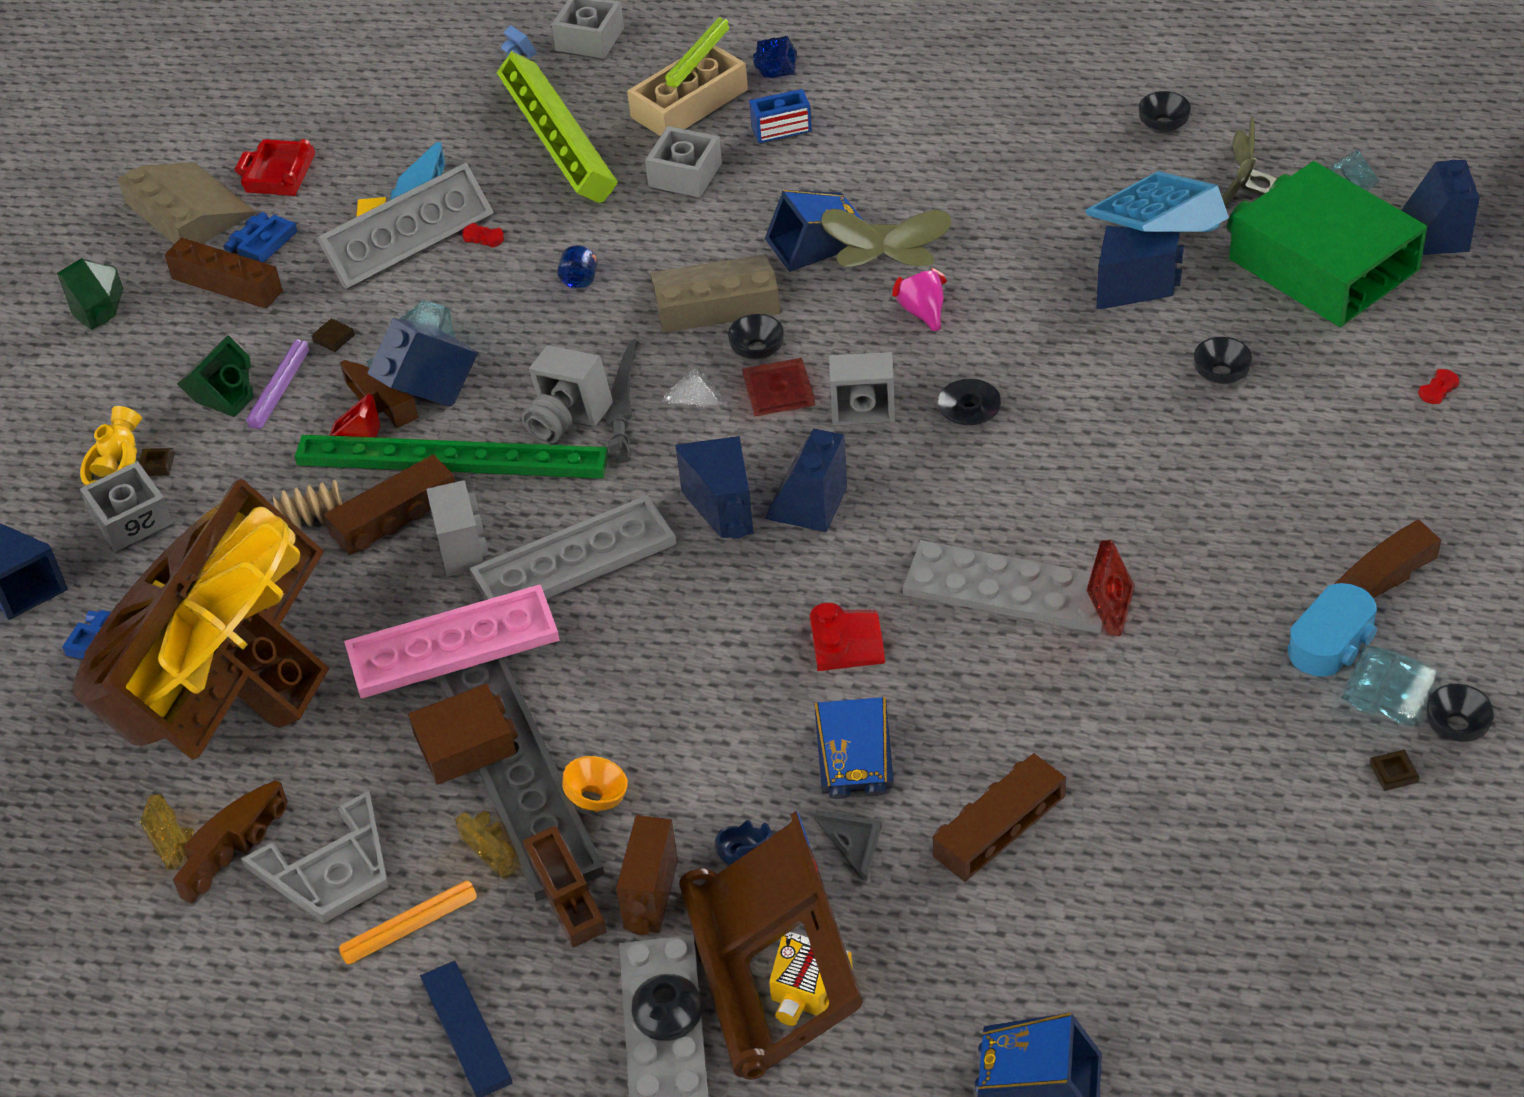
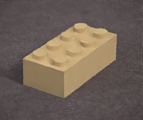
[627,45,748,136]

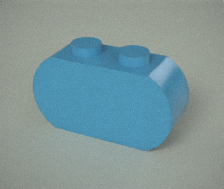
[1288,583,1377,676]

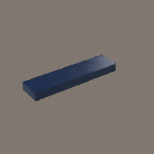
[420,960,513,1097]

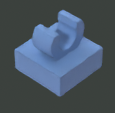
[501,25,537,58]

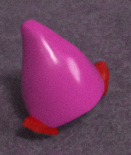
[892,268,947,331]

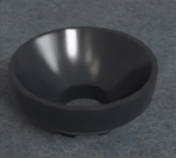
[1139,91,1191,132]
[728,314,784,360]
[1194,337,1252,384]
[1426,684,1494,742]
[631,974,702,1041]

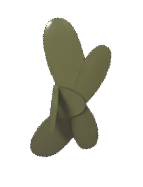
[1222,117,1277,208]
[821,209,951,267]

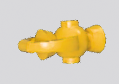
[80,406,142,486]

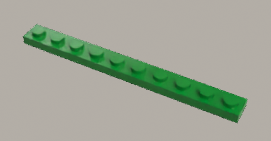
[294,434,609,479]

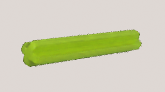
[665,17,729,88]

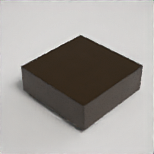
[311,318,355,352]
[139,448,175,476]
[1370,749,1419,791]

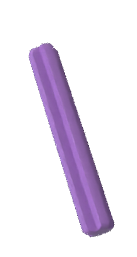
[246,339,309,429]

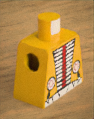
[769,932,853,1026]

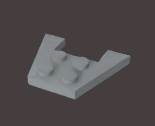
[241,791,389,923]

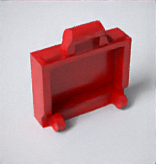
[234,139,315,196]

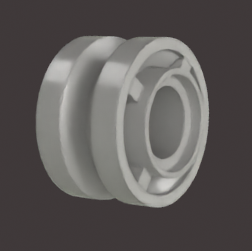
[522,394,572,444]

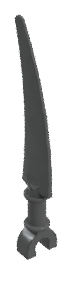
[606,339,638,463]

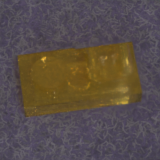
[140,794,194,870]
[455,810,515,880]

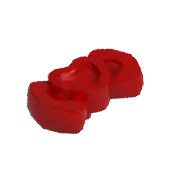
[462,223,504,248]
[1418,369,1459,404]

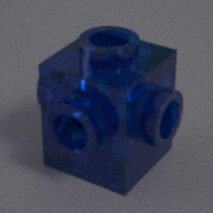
[753,36,797,78]

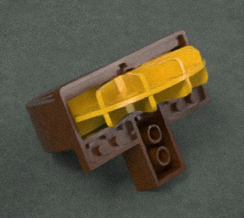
[73,479,329,760]

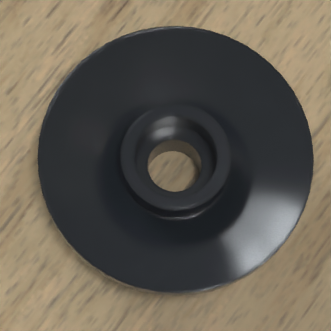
[938,379,1001,425]

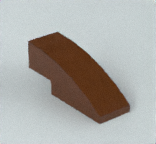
[340,360,419,428]
[1335,519,1441,598]
[522,825,607,948]

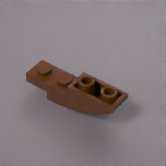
[173,780,288,903]

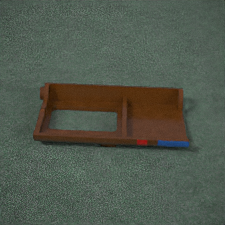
[679,811,863,1080]

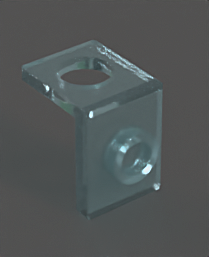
[1328,149,1379,191]

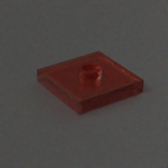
[742,358,815,417]
[1086,540,1135,636]

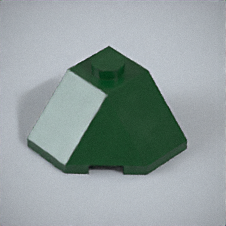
[57,258,123,330]
[177,335,253,417]

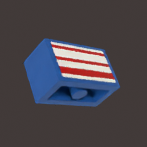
[749,89,812,143]

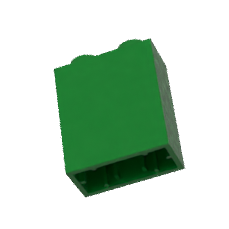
[1227,161,1427,328]

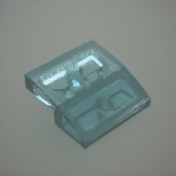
[1341,645,1437,727]

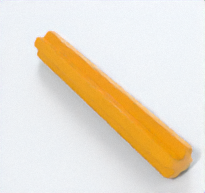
[339,880,477,964]

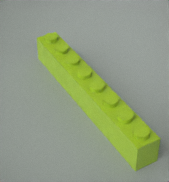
[496,51,618,203]

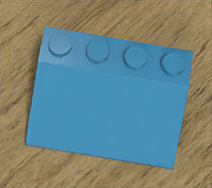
[1085,171,1229,232]

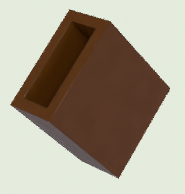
[408,683,518,785]
[616,815,678,935]

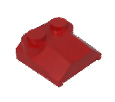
[809,602,885,671]

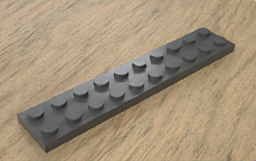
[437,657,605,901]

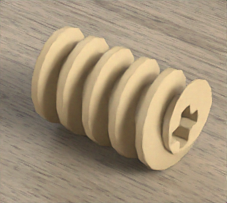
[273,480,342,529]

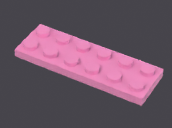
[344,584,560,699]

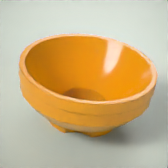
[562,756,628,812]

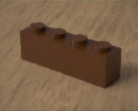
[164,237,283,309]
[324,454,455,555]
[932,753,1066,882]

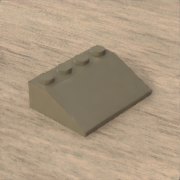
[117,162,256,244]
[650,254,780,333]

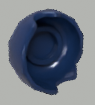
[714,820,772,865]

